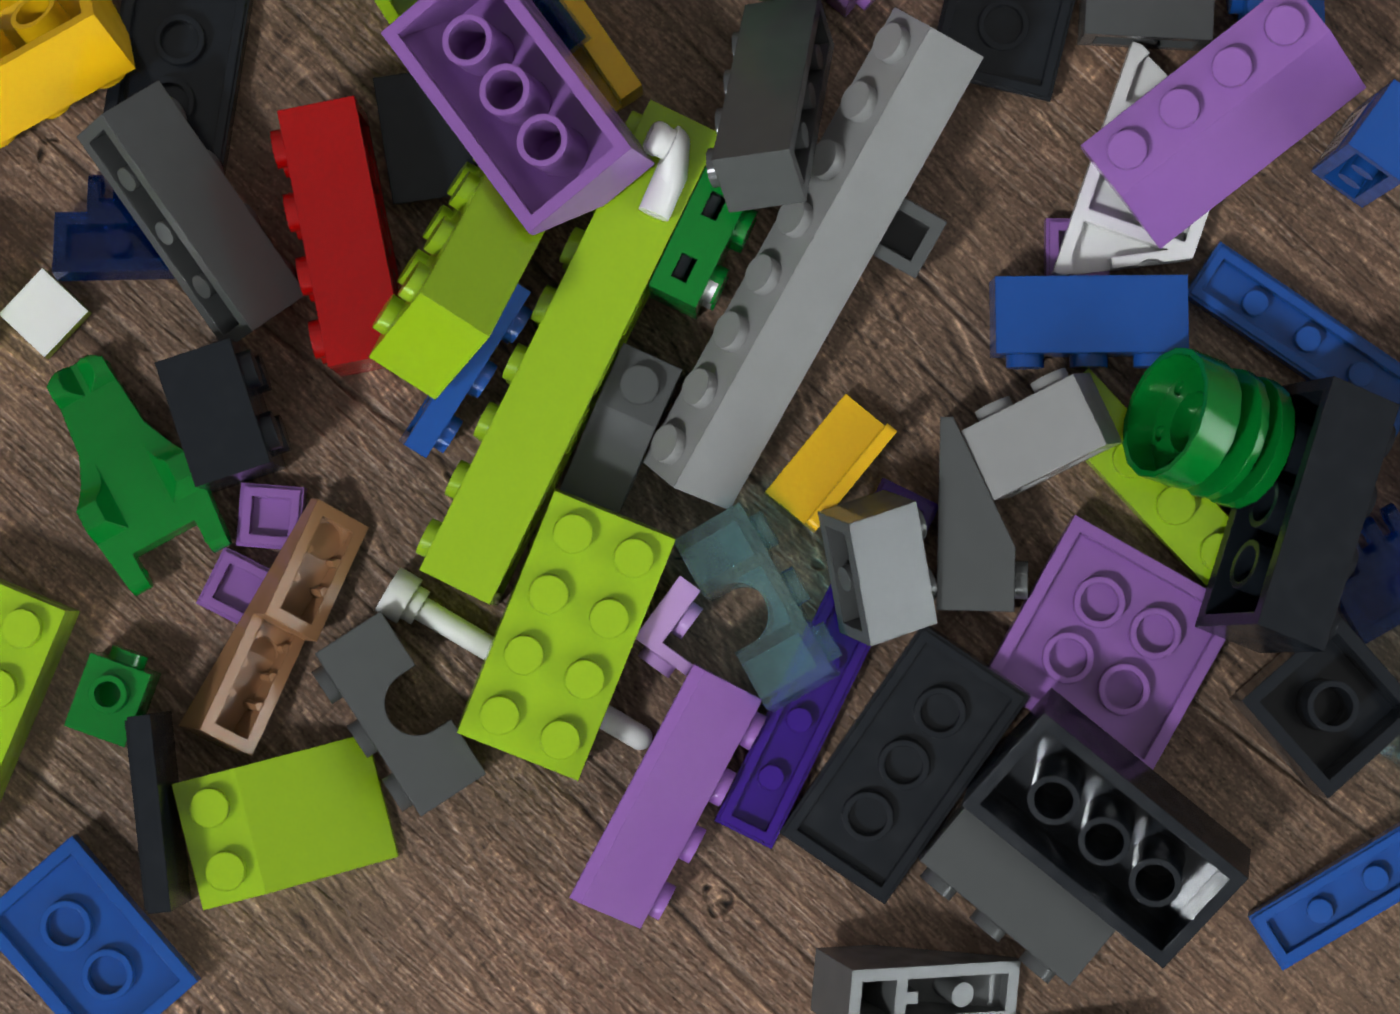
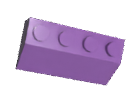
[381,0,655,236]
[1081,0,1366,249]
[569,663,767,929]

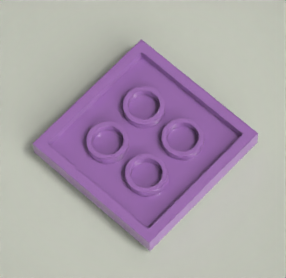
[989,515,1226,770]

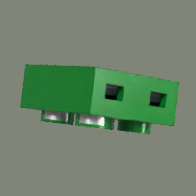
[648,167,758,320]

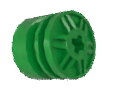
[1122,347,1295,509]

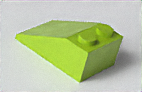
[171,737,399,910]

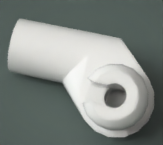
[638,121,690,222]

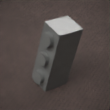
[918,800,1116,986]

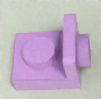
[636,576,703,678]

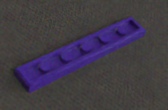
[714,478,938,849]

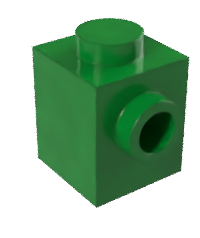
[64,645,162,747]

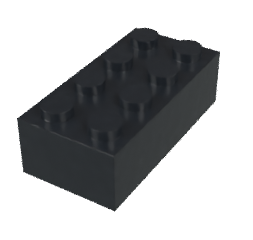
[1195,376,1400,653]
[962,688,1251,968]

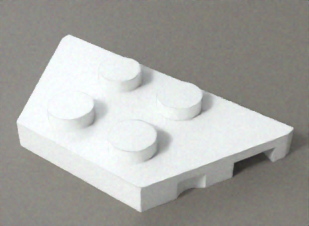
[1052,41,1209,276]

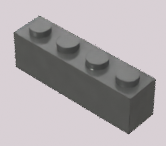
[706,0,834,213]
[77,80,304,342]

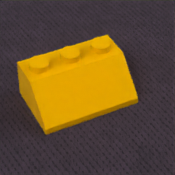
[0,0,136,148]

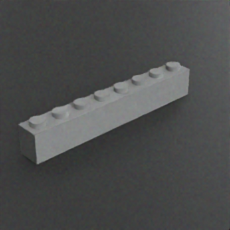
[642,7,984,510]

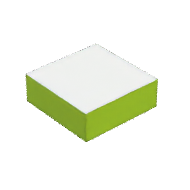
[0,268,92,359]

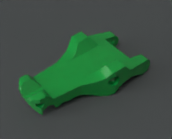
[47,355,232,596]

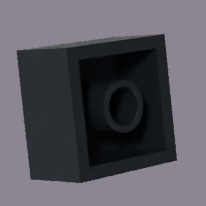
[155,338,292,492]
[1229,616,1400,798]

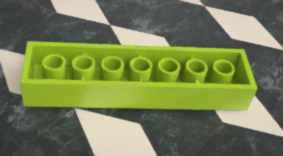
[415,99,717,605]

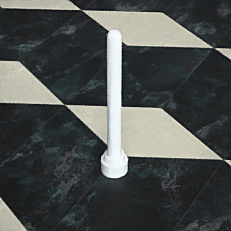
[375,567,653,750]

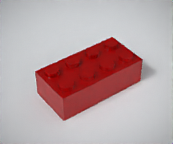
[270,95,401,377]

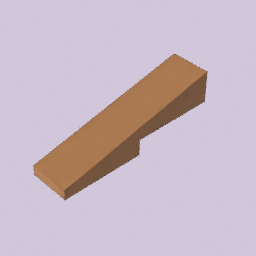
[178,498,369,756]

